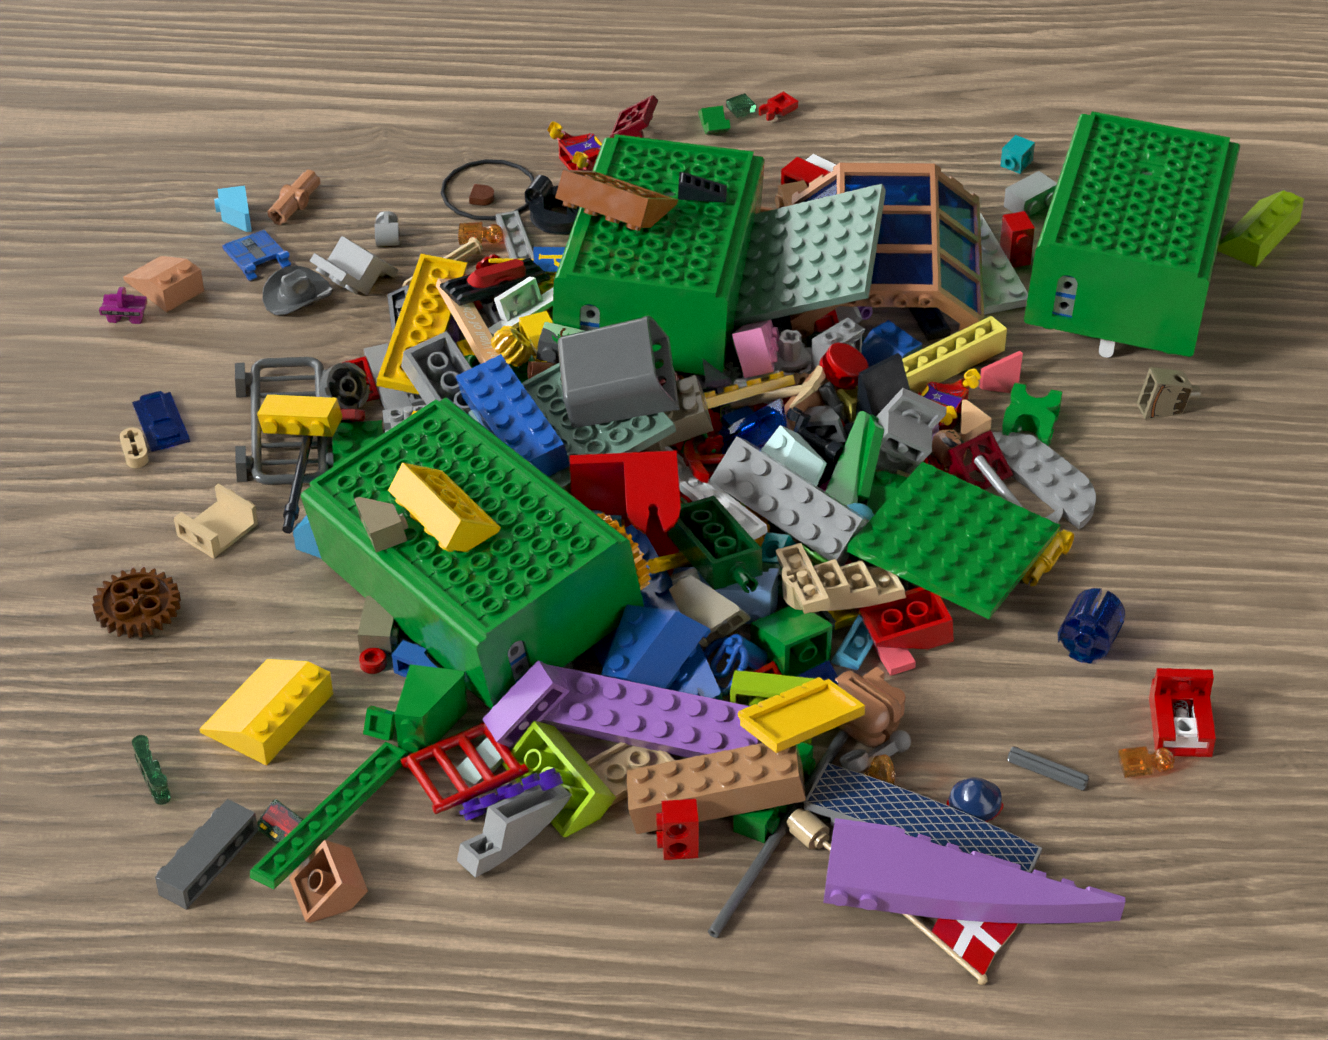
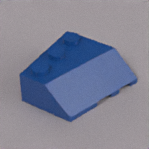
[601,605,711,689]

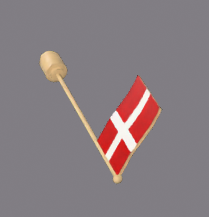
[787,808,1019,985]

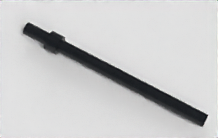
[282,435,313,534]

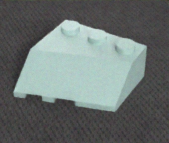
[761,425,827,538]

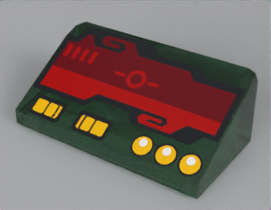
[257,799,303,844]

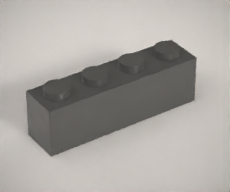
[155,799,258,910]

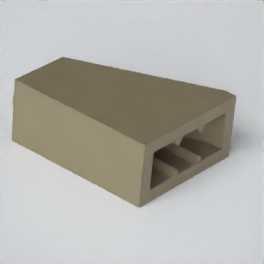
[669,575,751,648]

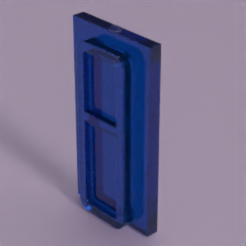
[132,391,190,452]
[719,399,788,454]

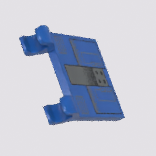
[222,230,291,281]

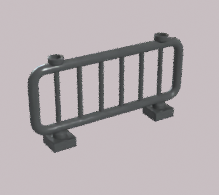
[235,357,333,485]

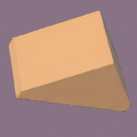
[960,400,992,450]

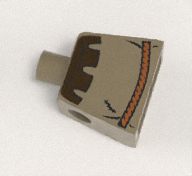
[1137,367,1201,420]

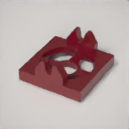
[610,95,658,138]
[947,430,1013,490]

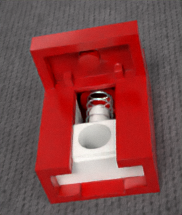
[1149,668,1216,757]

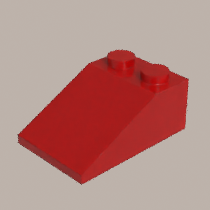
[857,587,954,649]

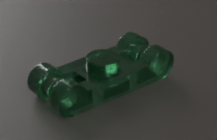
[132,735,171,805]

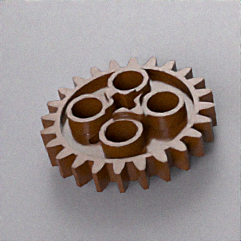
[92,567,181,638]

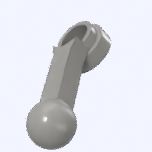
[840,730,911,772]

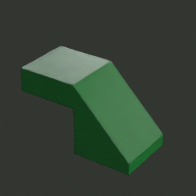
[698,105,731,134]

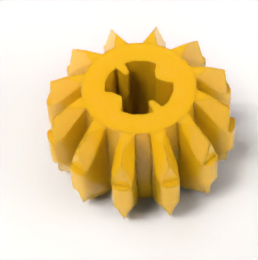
[491,325,533,367]

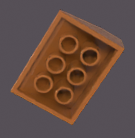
[555,170,678,231]

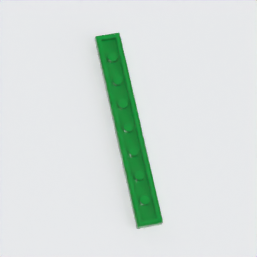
[250,742,409,890]

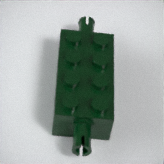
[667,495,763,593]

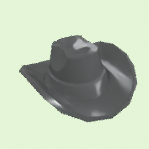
[262,265,333,315]

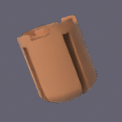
[835,670,902,748]

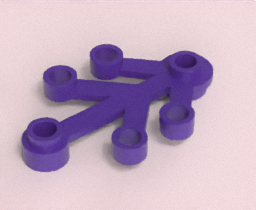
[459,768,564,821]

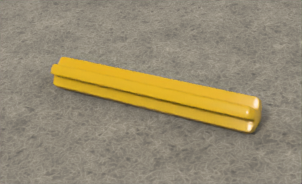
[647,552,691,574]

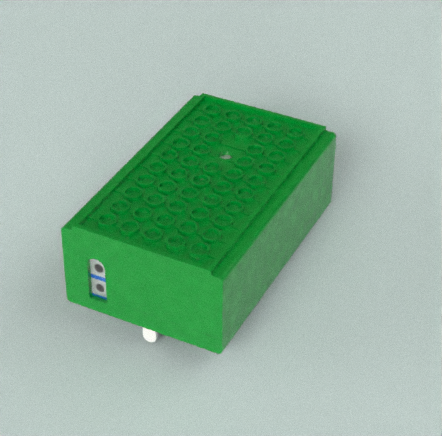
[1024,111,1240,358]
[553,134,765,377]
[301,398,644,709]

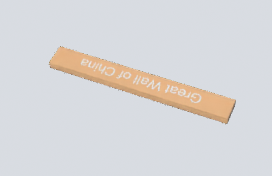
[436,278,511,368]

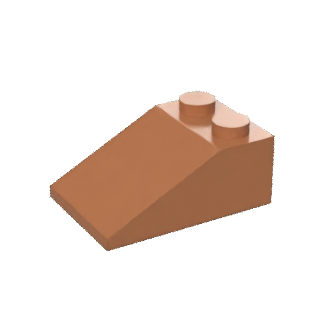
[123,256,204,313]

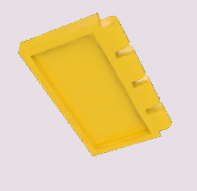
[738,677,865,753]

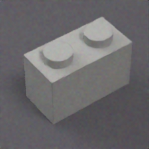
[1004,171,1057,217]

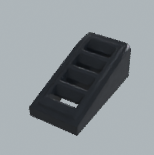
[678,172,727,203]

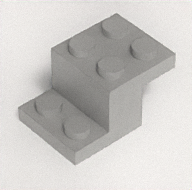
[310,236,399,295]
[876,388,946,474]

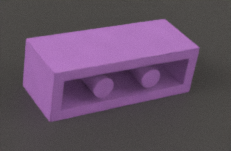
[483,660,570,749]

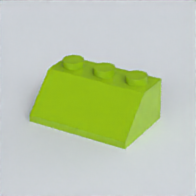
[730,670,814,744]

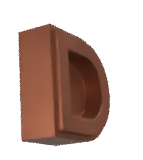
[469,184,494,206]

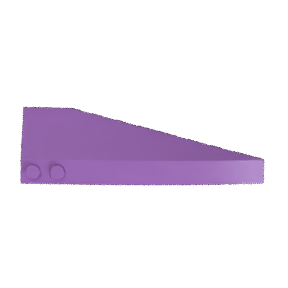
[823,818,1125,924]

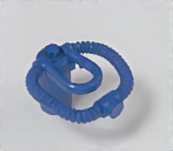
[703,634,768,696]

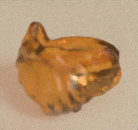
[864,754,902,788]

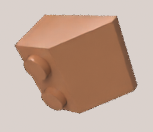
[289,840,368,923]

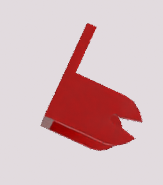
[570,451,681,578]

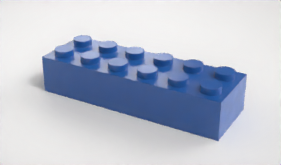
[455,354,570,476]

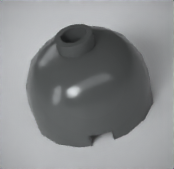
[318,362,370,410]

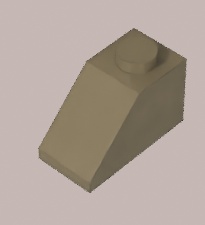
[354,497,408,552]
[357,596,400,655]

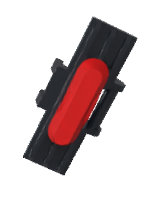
[439,258,550,312]

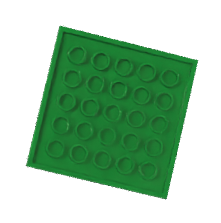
[847,462,1061,619]

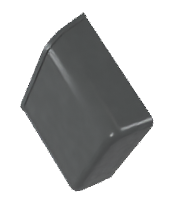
[558,316,680,428]

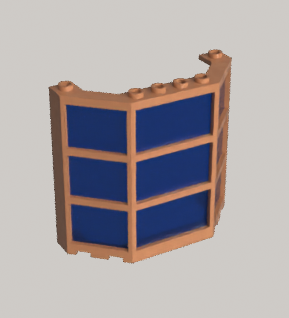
[790,163,984,338]

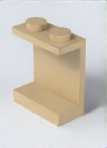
[174,484,258,559]

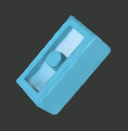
[831,615,874,670]

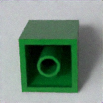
[750,606,832,677]
[394,664,468,753]

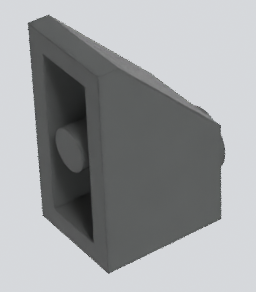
[795,406,847,444]

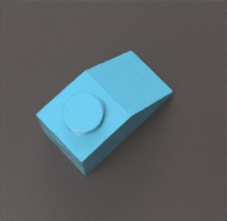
[214,186,252,232]

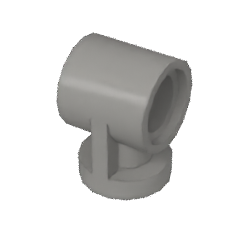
[375,211,400,246]

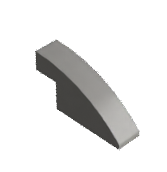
[457,785,572,878]

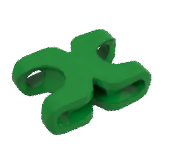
[1002,382,1063,446]

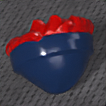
[946,777,1004,823]

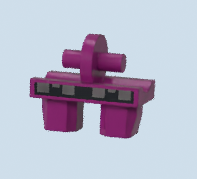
[99,287,148,324]

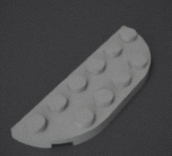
[978,432,1096,530]

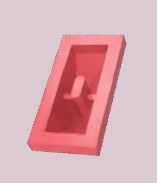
[979,351,1023,393]

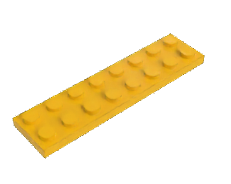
[376,254,467,395]

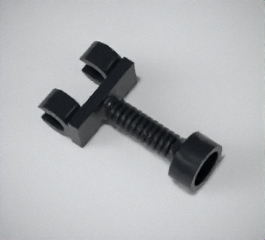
[786,407,844,463]

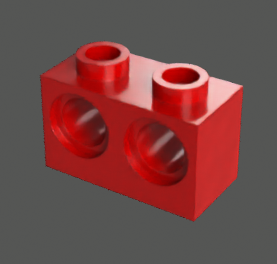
[656,799,699,860]

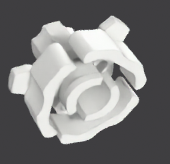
[774,329,812,375]

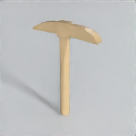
[730,366,826,409]

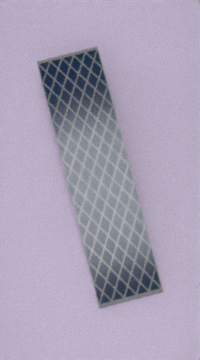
[804,763,1042,873]

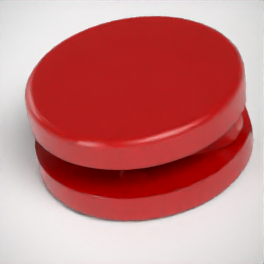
[819,342,869,390]

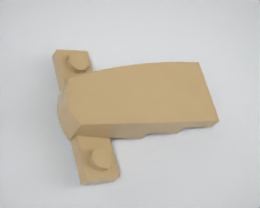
[776,543,906,614]

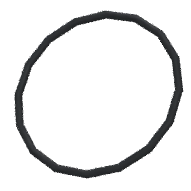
[440,159,534,220]

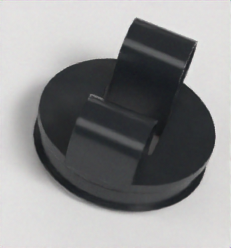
[525,175,579,235]

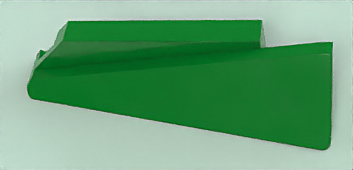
[825,411,884,506]

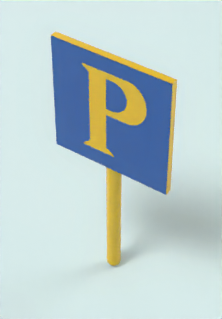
[489,247,565,274]

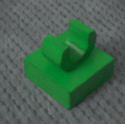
[363,705,395,741]

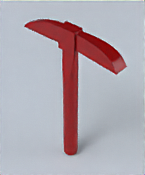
[683,440,725,483]

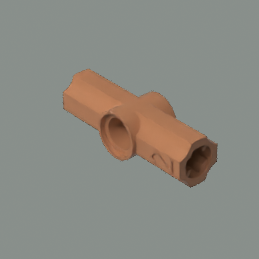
[268,169,321,225]

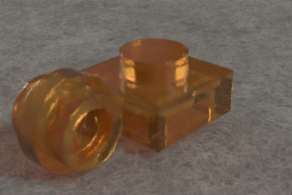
[458,222,503,245]
[1118,746,1175,778]

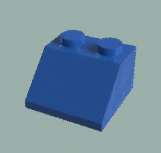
[861,320,922,367]

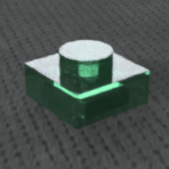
[726,93,756,118]

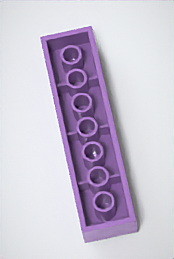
[541,665,762,758]

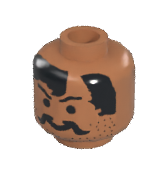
[932,430,968,467]

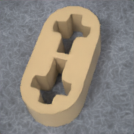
[120,428,149,468]

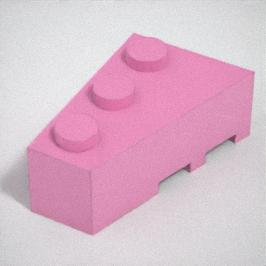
[732,319,780,378]

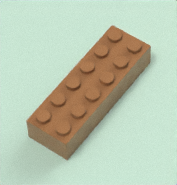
[627,743,806,834]

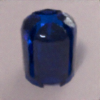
[1058,588,1125,664]

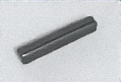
[1007,747,1089,790]

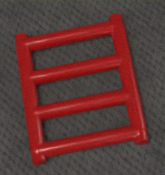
[401,722,529,814]

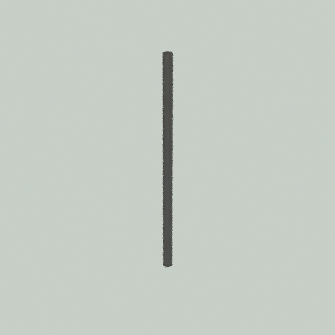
[708,731,848,938]

